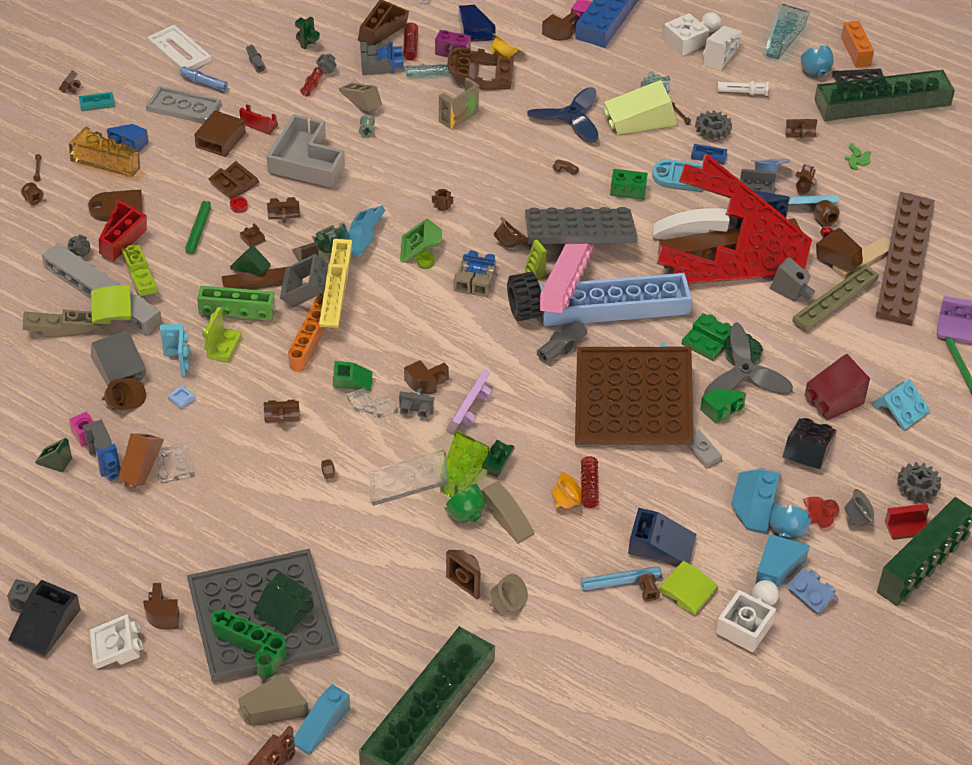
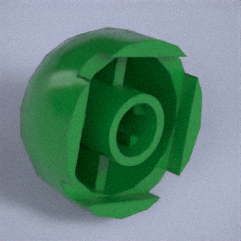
[444,484,485,523]

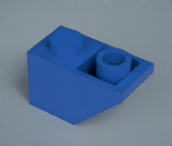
[107,124,149,154]

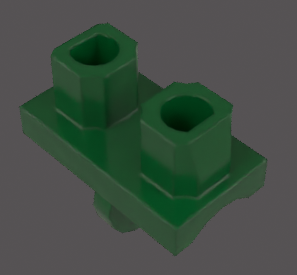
[295,16,320,49]
[482,439,515,477]

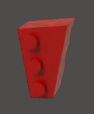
[99,199,147,262]

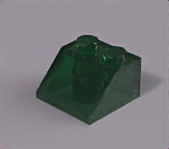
[254,572,314,635]

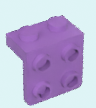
[937,296,972,343]

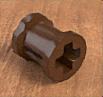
[637,573,660,601]

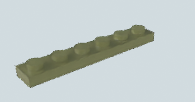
[792,265,879,331]

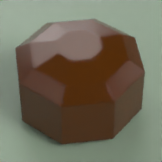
[321,459,335,479]

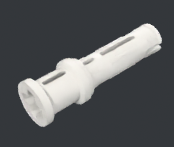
[718,81,768,96]

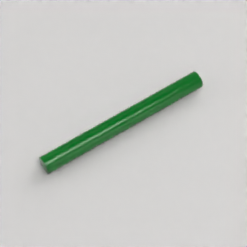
[945,338,972,393]

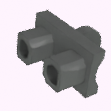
[399,388,435,419]

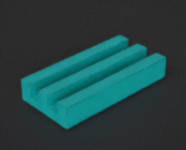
[79,92,115,111]

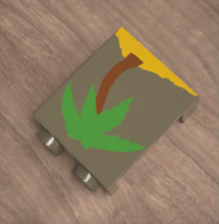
[439,78,479,130]

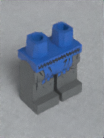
[360,42,404,75]
[83,419,120,481]

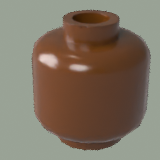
[813,200,840,226]

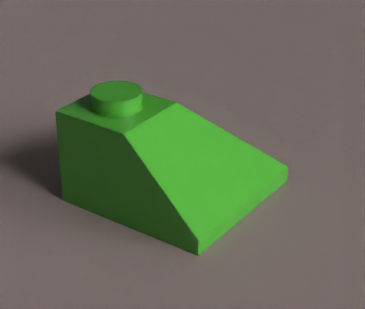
[400,218,442,262]

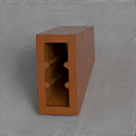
[118,433,164,488]

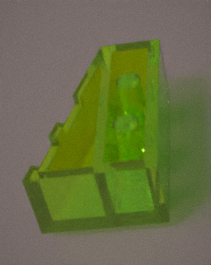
[440,430,490,497]

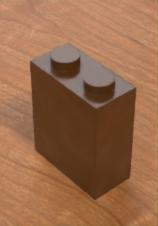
[194,111,246,157]

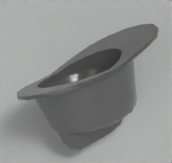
[844,489,874,526]

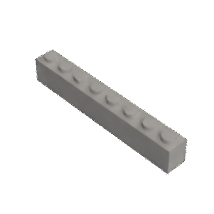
[42,243,162,336]

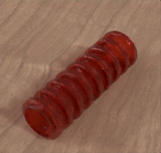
[403,22,419,60]
[581,456,599,508]

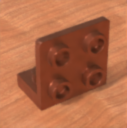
[247,726,296,765]

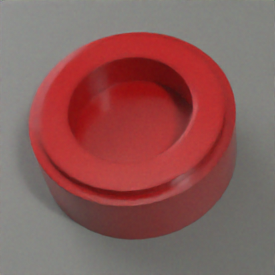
[230,196,248,213]

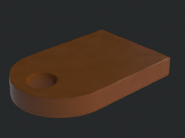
[88,189,143,221]

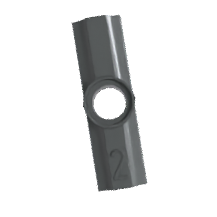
[537,321,587,364]

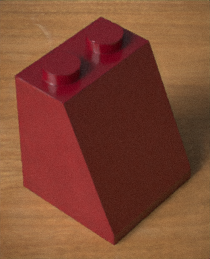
[804,354,870,420]

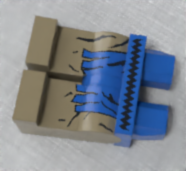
[454,250,496,297]

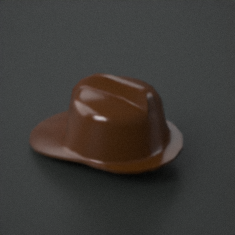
[494,217,533,247]
[102,378,146,410]

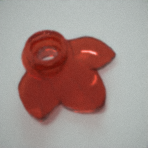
[803,497,840,528]

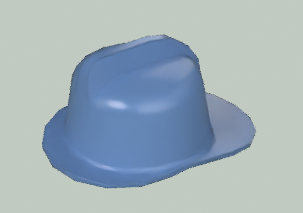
[751,158,790,175]

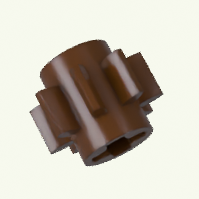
[432,189,454,211]

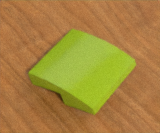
[91,285,131,324]
[659,561,718,615]

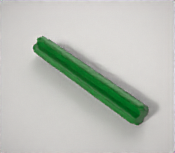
[185,201,211,254]

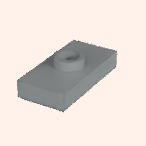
[686,430,722,468]

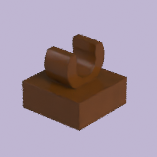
[59,70,81,93]
[240,223,265,247]

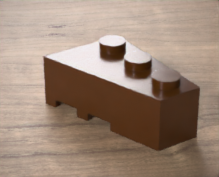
[358,0,409,45]

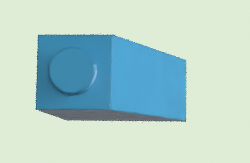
[755,534,810,587]

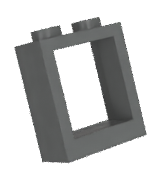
[280,254,329,307]

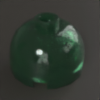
[312,223,349,253]

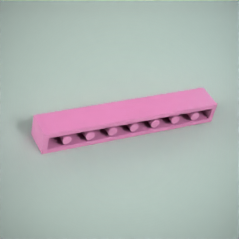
[540,244,594,313]

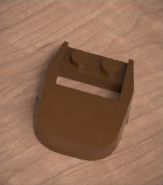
[447,47,514,90]

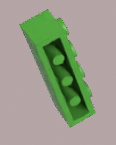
[197,286,276,320]

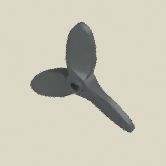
[703,322,793,396]

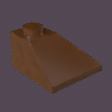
[446,550,481,600]

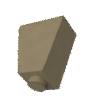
[238,673,309,726]

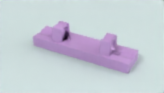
[446,368,492,434]

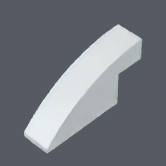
[653,208,729,240]

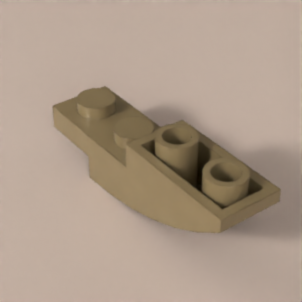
[23,309,101,337]

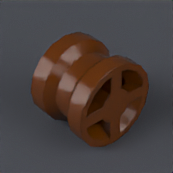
[21,182,44,205]

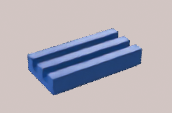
[691,144,728,165]

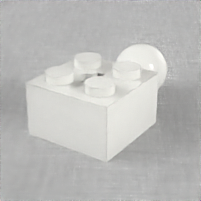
[662,12,721,56]
[716,580,779,653]

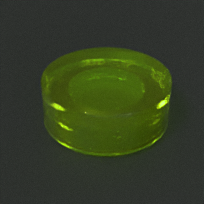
[416,252,434,269]

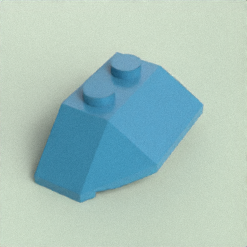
[731,467,781,534]

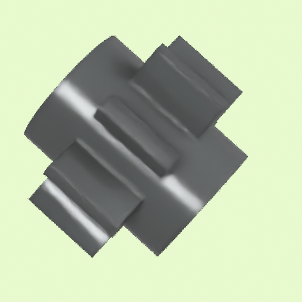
[316,53,337,74]
[67,234,90,257]

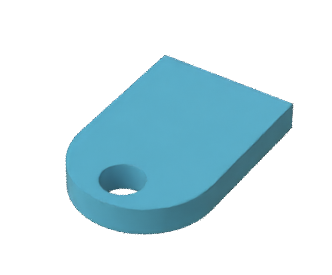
[652,160,702,192]

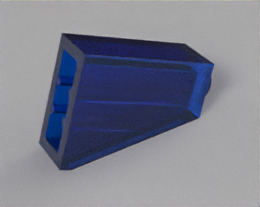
[459,4,496,42]

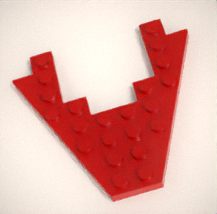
[657,154,812,284]

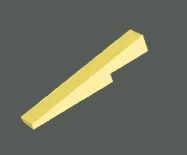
[319,239,353,328]

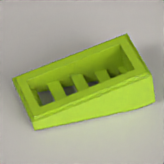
[525,240,546,279]

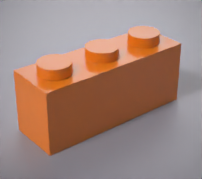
[841,21,874,68]

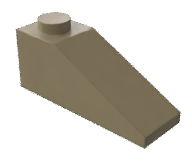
[339,82,382,112]

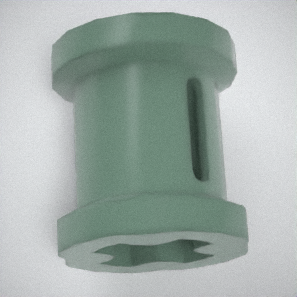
[359,115,375,137]

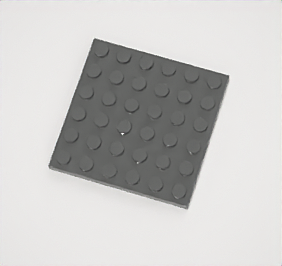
[187,548,339,682]

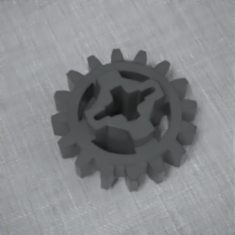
[695,110,732,140]
[897,462,942,501]

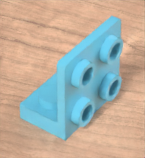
[160,324,190,377]
[872,379,930,430]

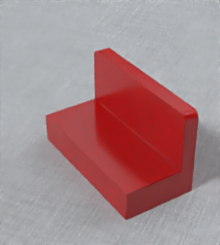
[885,503,929,540]

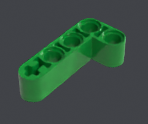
[211,609,287,679]

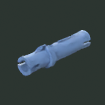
[180,66,228,92]

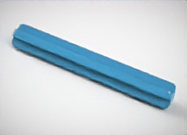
[581,566,662,591]

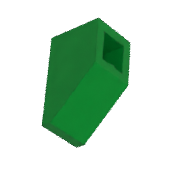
[333,361,373,391]
[700,388,746,424]

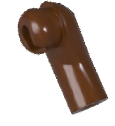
[552,159,579,175]

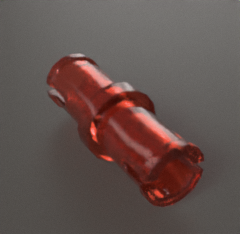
[300,67,324,97]

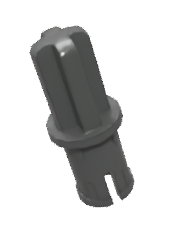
[246,44,266,72]

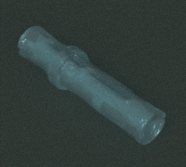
[405,64,450,77]

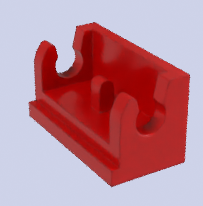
[239,104,278,135]

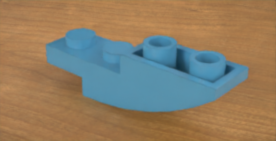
[347,205,386,257]

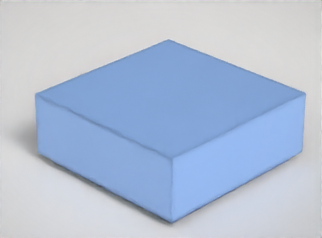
[168,385,195,410]

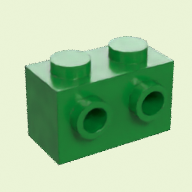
[610,169,648,199]

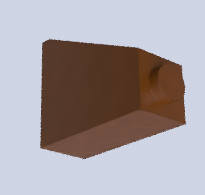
[816,228,863,271]

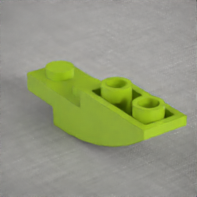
[121,245,158,297]

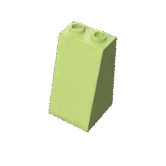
[604,80,677,135]

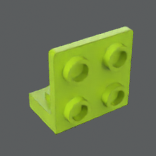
[203,307,242,363]

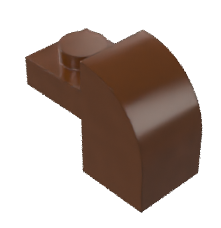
[542,12,577,41]
[404,360,449,394]
[143,583,180,629]

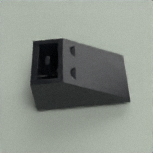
[782,418,837,469]
[8,579,81,657]

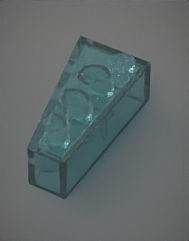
[763,2,810,60]

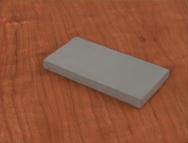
[146,86,221,123]

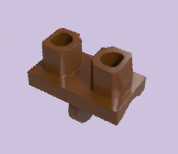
[785,119,817,138]
[795,164,817,194]
[267,197,300,223]
[264,399,300,424]

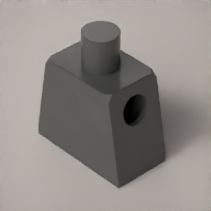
[770,257,815,301]

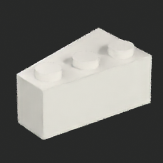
[702,26,742,71]

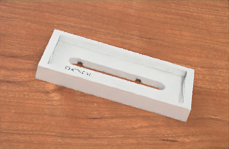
[147,25,212,70]

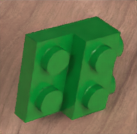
[681,313,732,361]

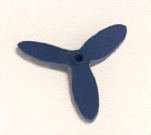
[527,87,598,143]

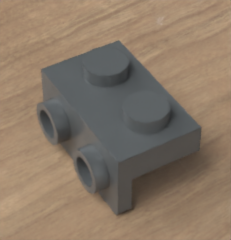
[740,169,776,194]

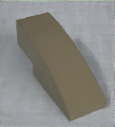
[482,480,534,543]

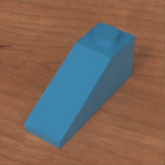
[294,684,350,755]

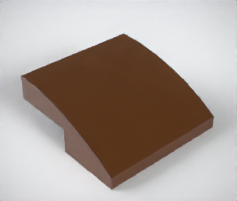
[208,161,259,198]

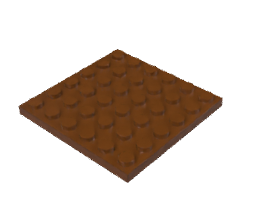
[575,346,693,445]

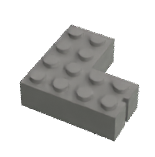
[267,114,345,188]

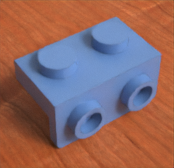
[787,568,838,614]

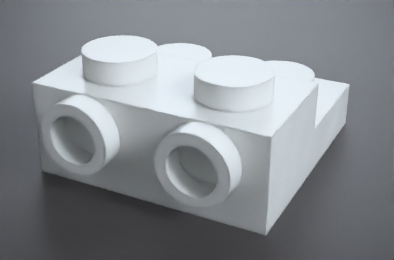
[90,614,143,669]

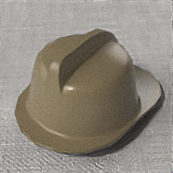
[489,574,528,612]

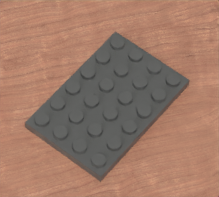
[525,207,637,244]

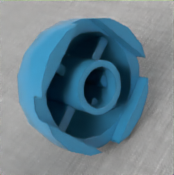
[800,45,834,77]
[769,504,812,540]

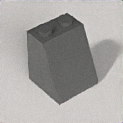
[91,330,146,386]

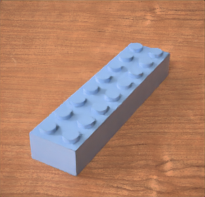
[540,273,692,327]

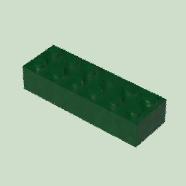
[877,497,972,606]

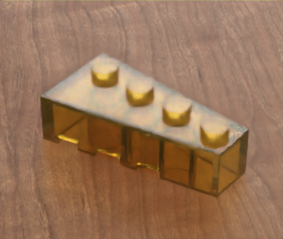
[69,126,140,177]

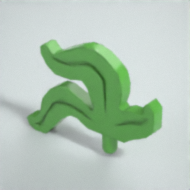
[845,143,871,170]

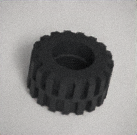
[507,272,542,321]

